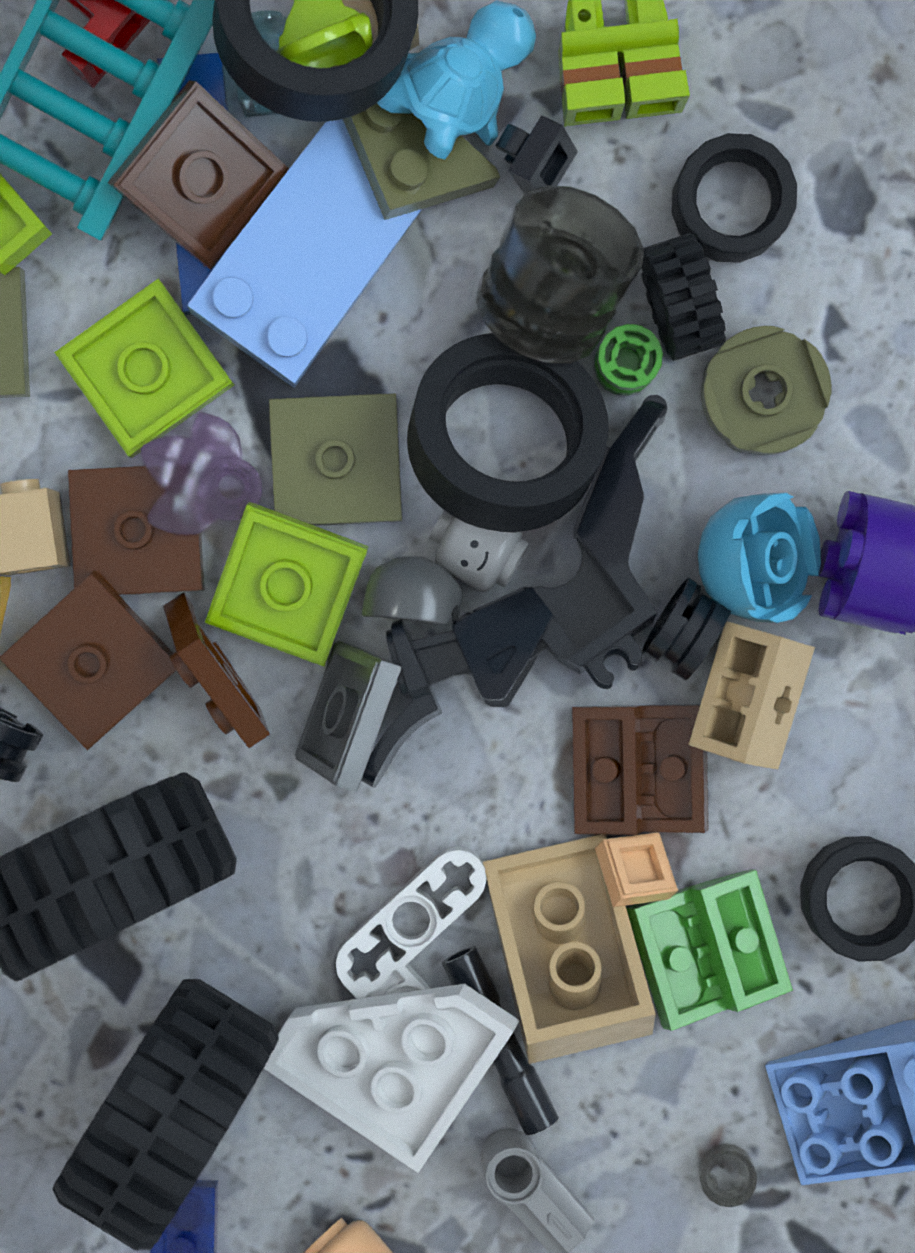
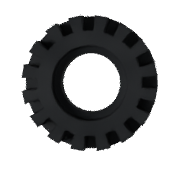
[639,233,726,361]

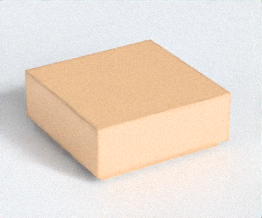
[595,832,678,907]

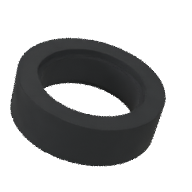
[212,0,418,122]
[407,332,609,532]

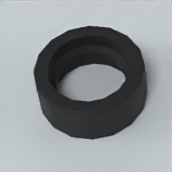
[671,133,797,263]
[800,836,915,962]

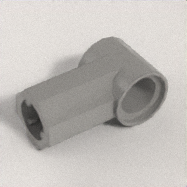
[480,1128,595,1253]

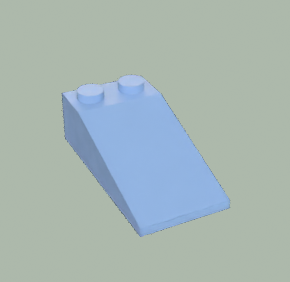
[187,119,422,388]

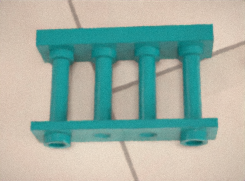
[0,0,214,241]

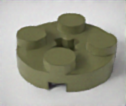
[701,326,832,456]

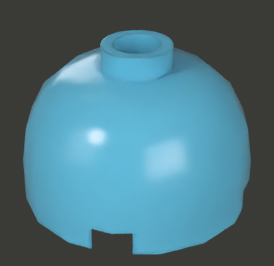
[698,493,821,623]

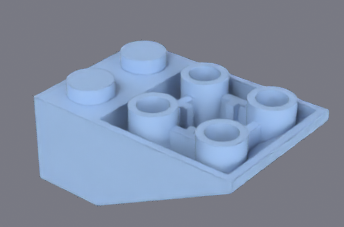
[765,1019,915,1185]

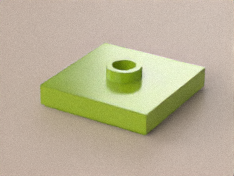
[54,279,235,458]
[205,501,369,667]

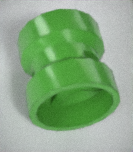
[594,324,663,396]

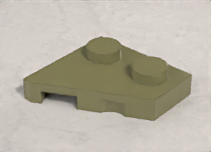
[343,103,500,220]

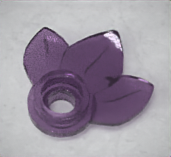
[140,412,262,536]

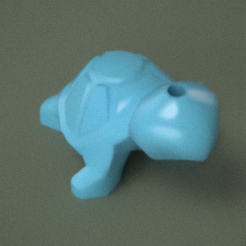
[377,0,536,160]

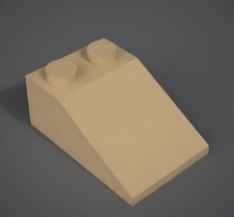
[483,834,656,1064]

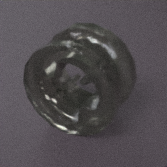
[698,1143,757,1207]

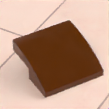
[572,704,709,835]

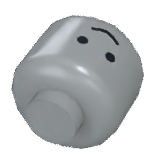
[429,510,529,592]

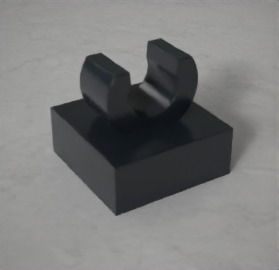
[495,115,578,206]

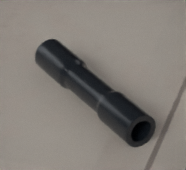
[442,946,559,1135]

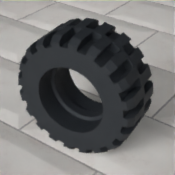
[0,772,237,982]
[52,979,279,1250]

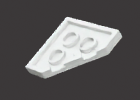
[264,984,519,1173]

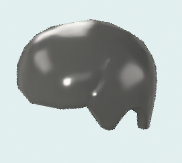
[361,556,463,624]

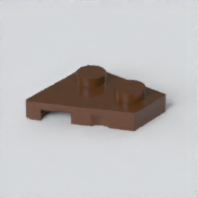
[163,592,270,748]

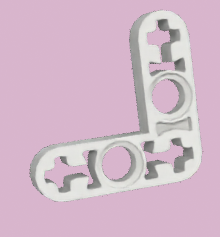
[336,846,486,999]

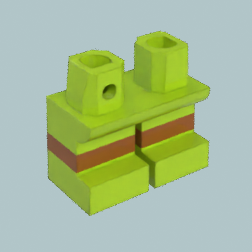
[558,0,690,127]

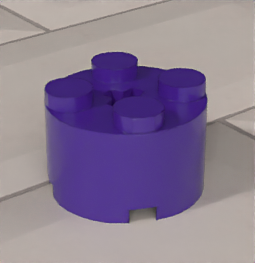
[818,491,915,635]

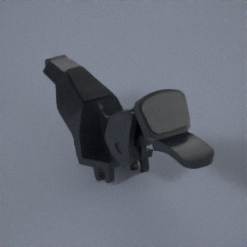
[361,395,667,788]

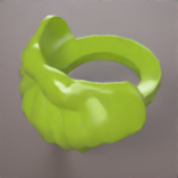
[276,0,373,68]

